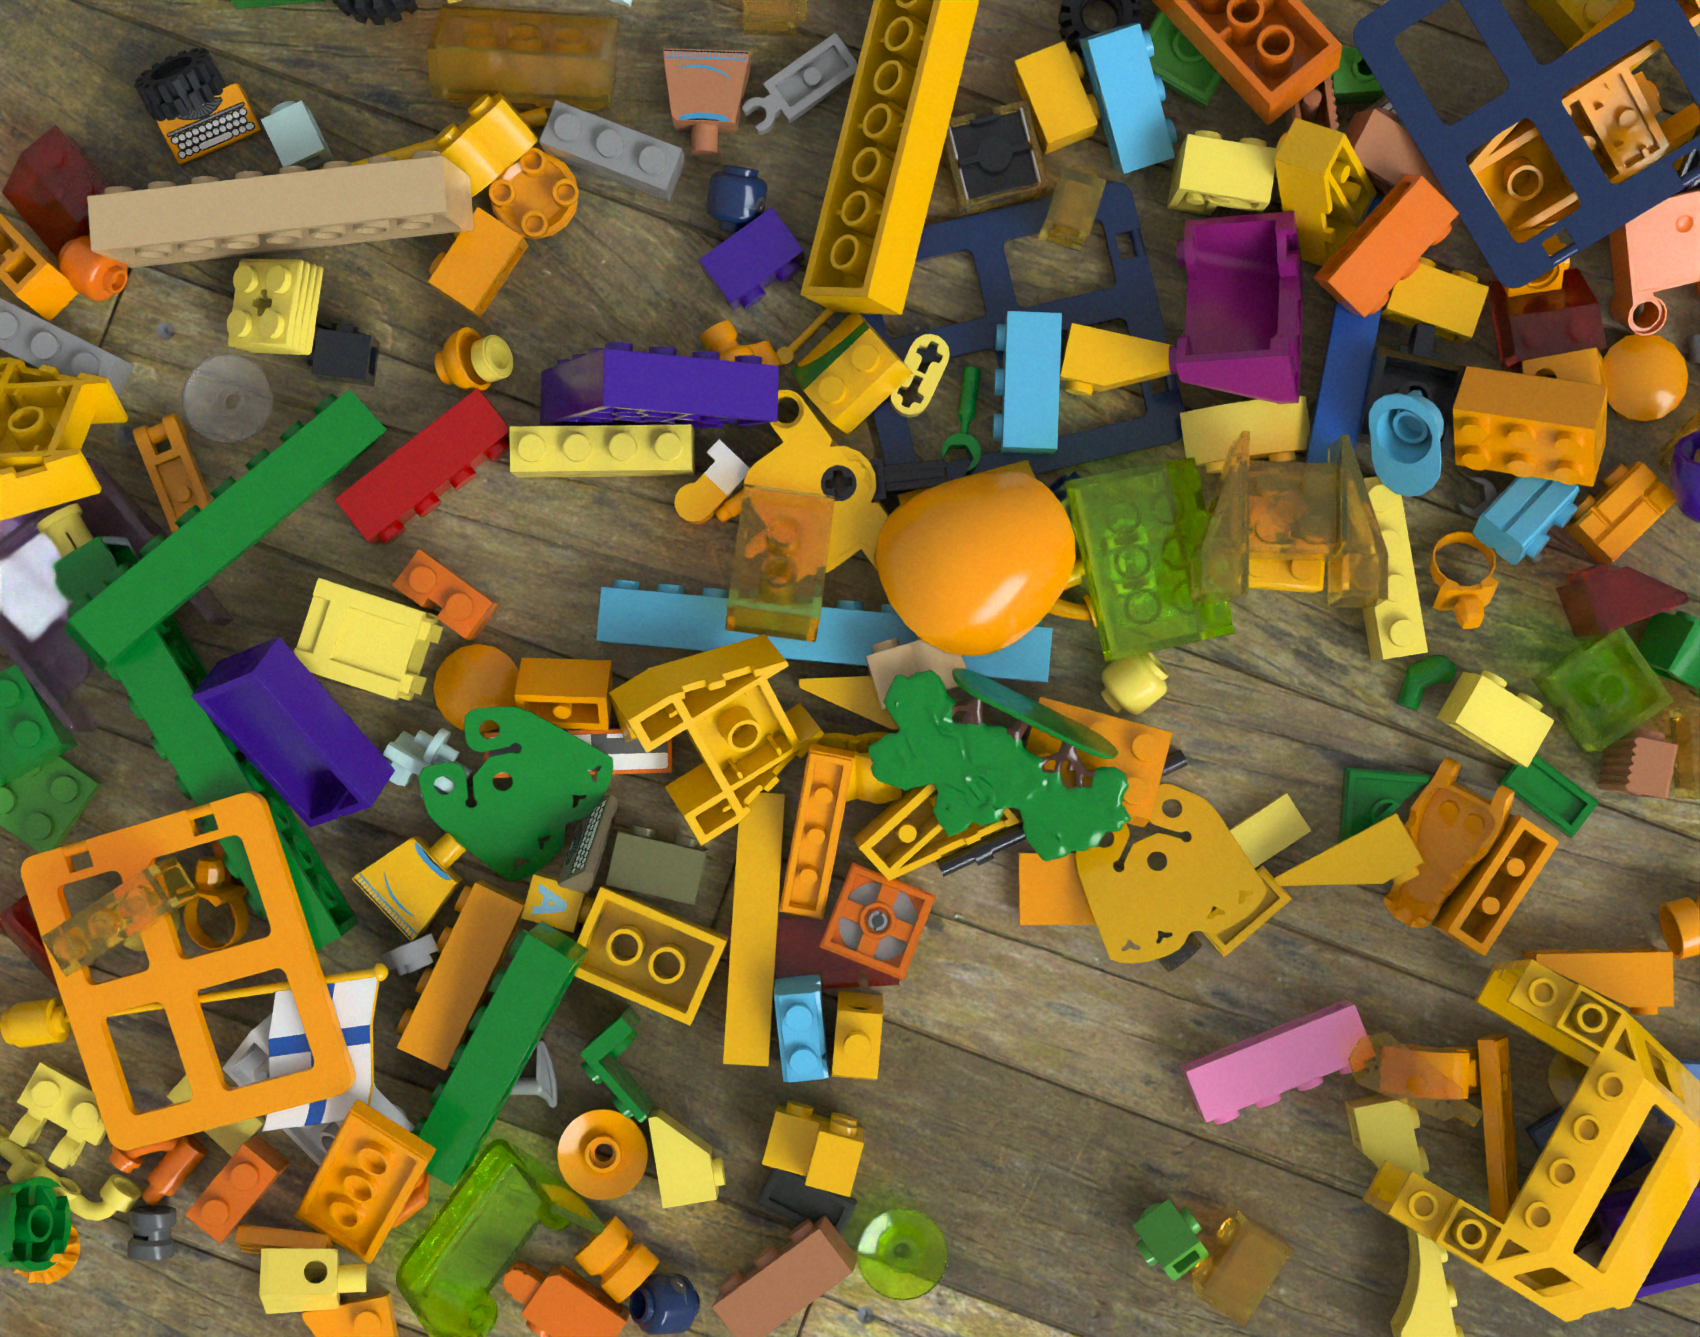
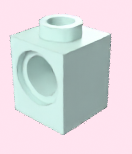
[261,100,334,171]

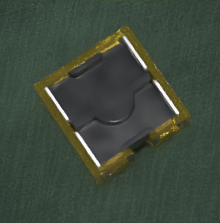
[943,99,1049,216]

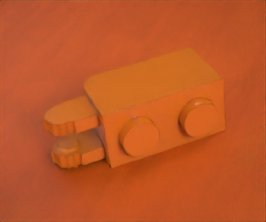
[502,1260,630,1337]

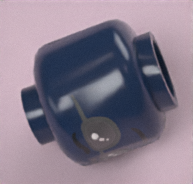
[706,165,768,232]
[629,1274,700,1335]

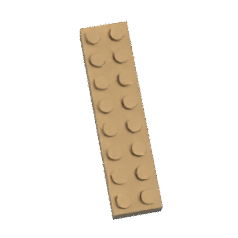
[87,151,474,268]

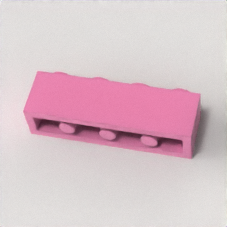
[1179,999,1375,1125]

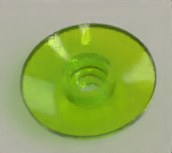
[857,1208,948,1301]

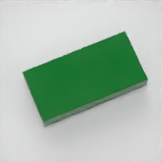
[1497,754,1599,838]

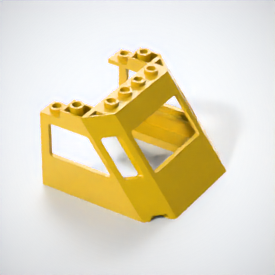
[1362,959,1700,1322]

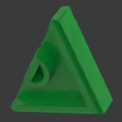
[1338,768,1430,843]

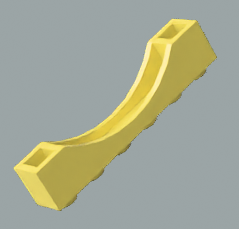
[1344,1092,1464,1337]

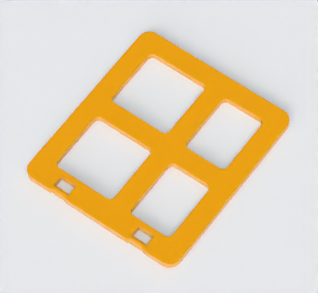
[21,791,356,1151]

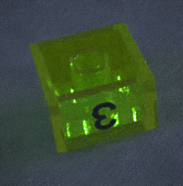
[1531,626,1674,753]

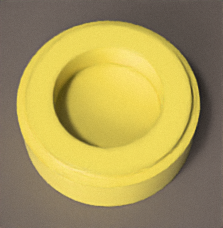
[471,335,513,382]

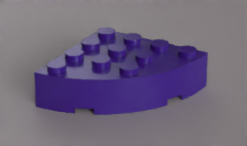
[540,342,779,429]

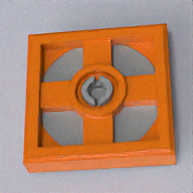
[819,862,936,981]

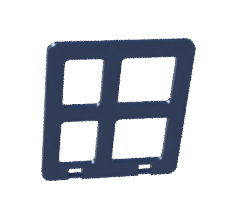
[1353,0,1700,288]
[849,182,1185,501]

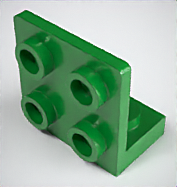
[579,1006,654,1123]

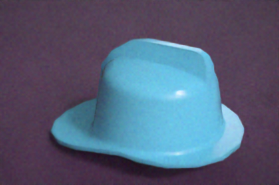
[1369,390,1444,497]

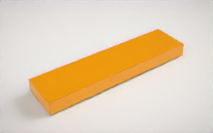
[779,743,855,920]
[1477,1033,1519,1223]

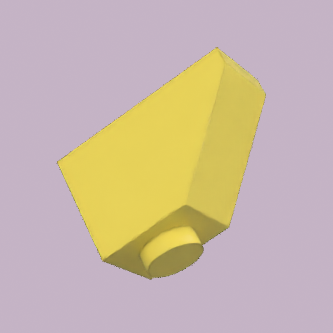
[648,1109,726,1208]

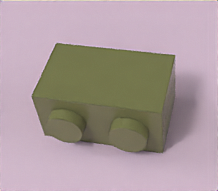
[605,824,709,905]

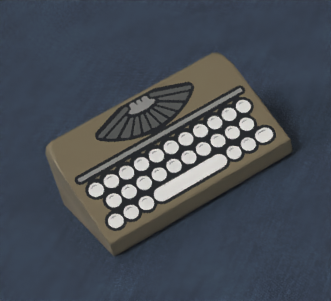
[558,795,618,894]

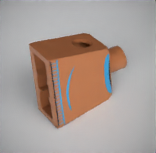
[663,48,751,157]

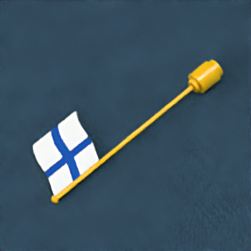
[0,963,388,1131]

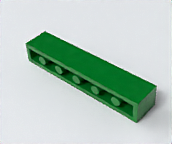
[412,921,589,1187]

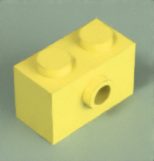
[1436,670,1555,768]

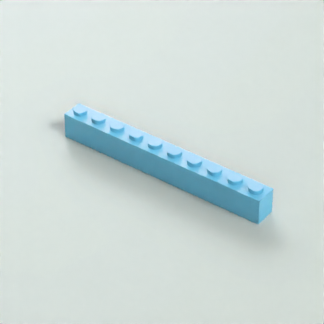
[596,580,1053,683]

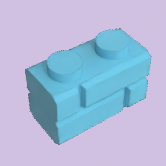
[1473,476,1580,565]
[774,974,829,1083]

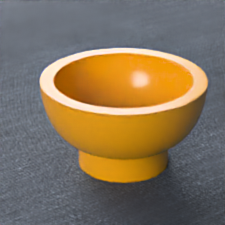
[434,327,492,392]

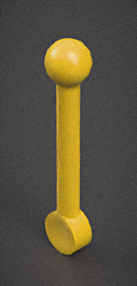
[776,308,835,365]

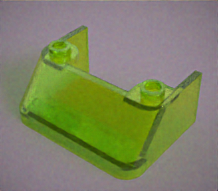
[396,1139,605,1337]

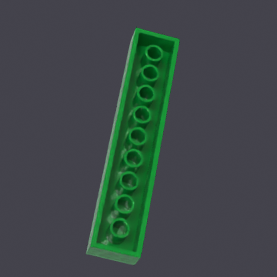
[50,536,359,951]

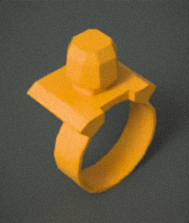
[1429,531,1499,629]
[171,856,249,950]

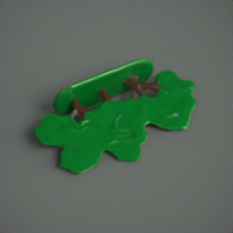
[868,668,1131,862]

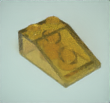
[725,484,835,642]

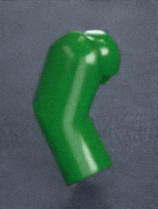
[1396,655,1457,710]

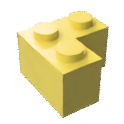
[1167,130,1276,216]

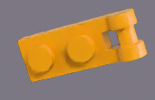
[133,412,212,534]

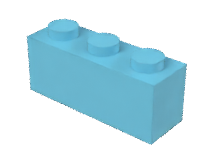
[1079,23,1177,174]
[992,311,1062,454]

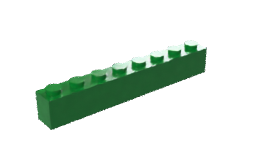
[63,389,387,672]

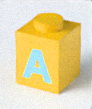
[521,872,595,933]

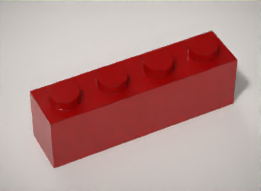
[335,388,510,545]

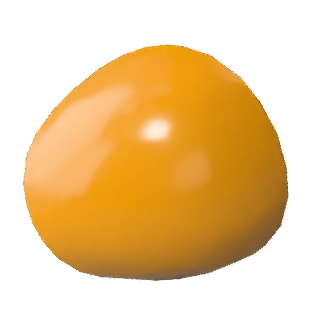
[876,471,1076,656]

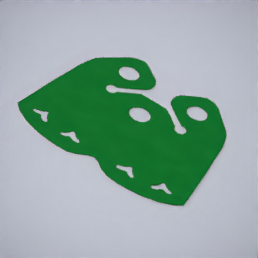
[419,706,614,882]

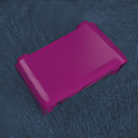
[1169,211,1304,404]

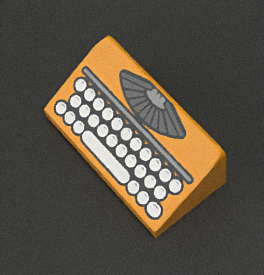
[156,83,262,166]

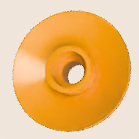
[557,1109,648,1200]

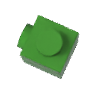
[1331,47,1385,105]

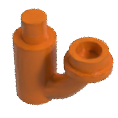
[108,1135,208,1206]

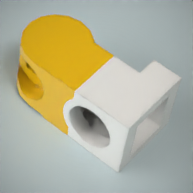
[674,439,750,525]

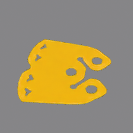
[1075,784,1267,964]

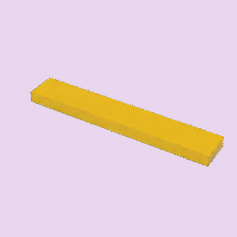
[723,792,786,1067]

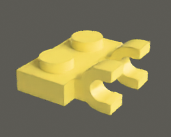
[8,1061,107,1169]

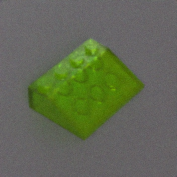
[1065,457,1235,662]

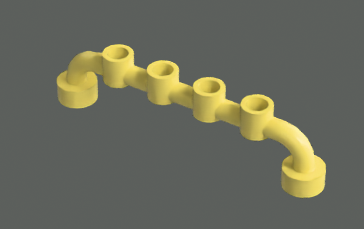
[0,1124,141,1221]

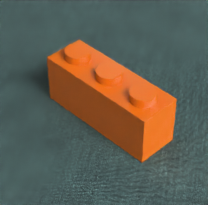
[1313,174,1459,318]

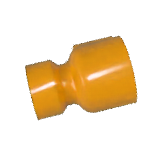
[699,320,783,368]

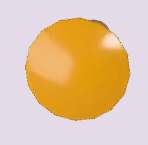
[489,148,579,240]
[1602,334,1688,422]
[433,644,519,733]

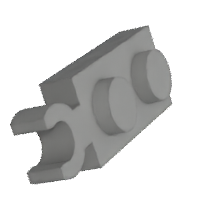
[742,32,858,135]

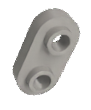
[381,933,438,976]

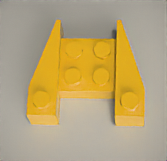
[0,357,128,521]
[609,634,824,846]

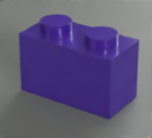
[699,207,805,311]

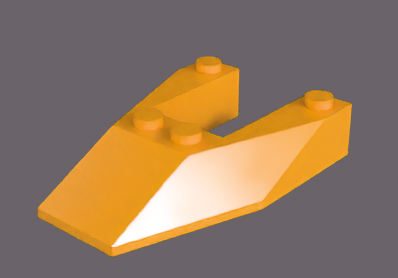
[1467,0,1700,233]

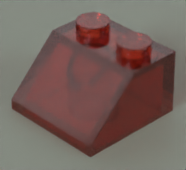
[2,125,113,259]
[1487,267,1607,370]
[1556,562,1689,638]

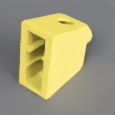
[259,1248,367,1314]

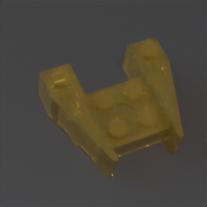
[1191,431,1388,608]

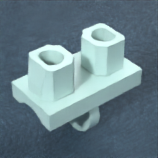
[383,728,473,800]

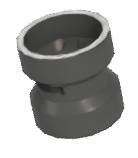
[127,1205,177,1260]

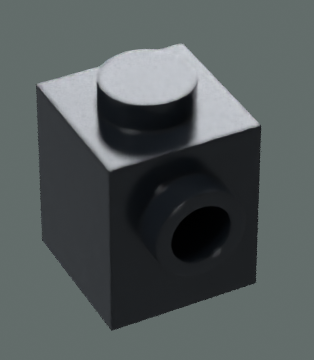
[307,323,380,386]

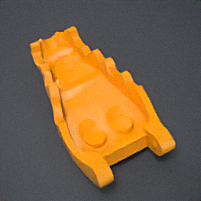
[1383,757,1515,929]

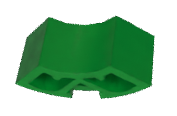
[1631,610,1700,699]

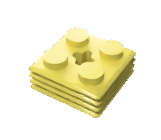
[227,259,323,355]

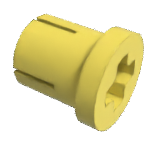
[36,503,94,558]

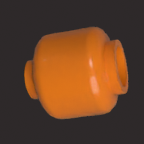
[57,235,128,302]

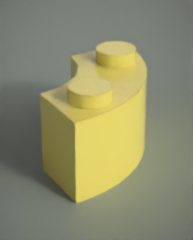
[1180,396,1310,473]

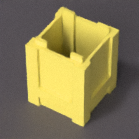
[294,578,444,701]

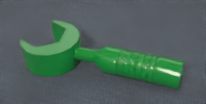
[940,367,982,476]

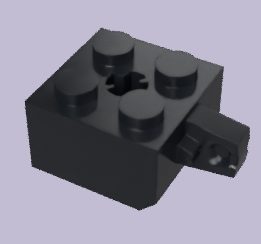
[1357,323,1466,457]

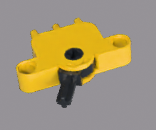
[715,389,948,595]

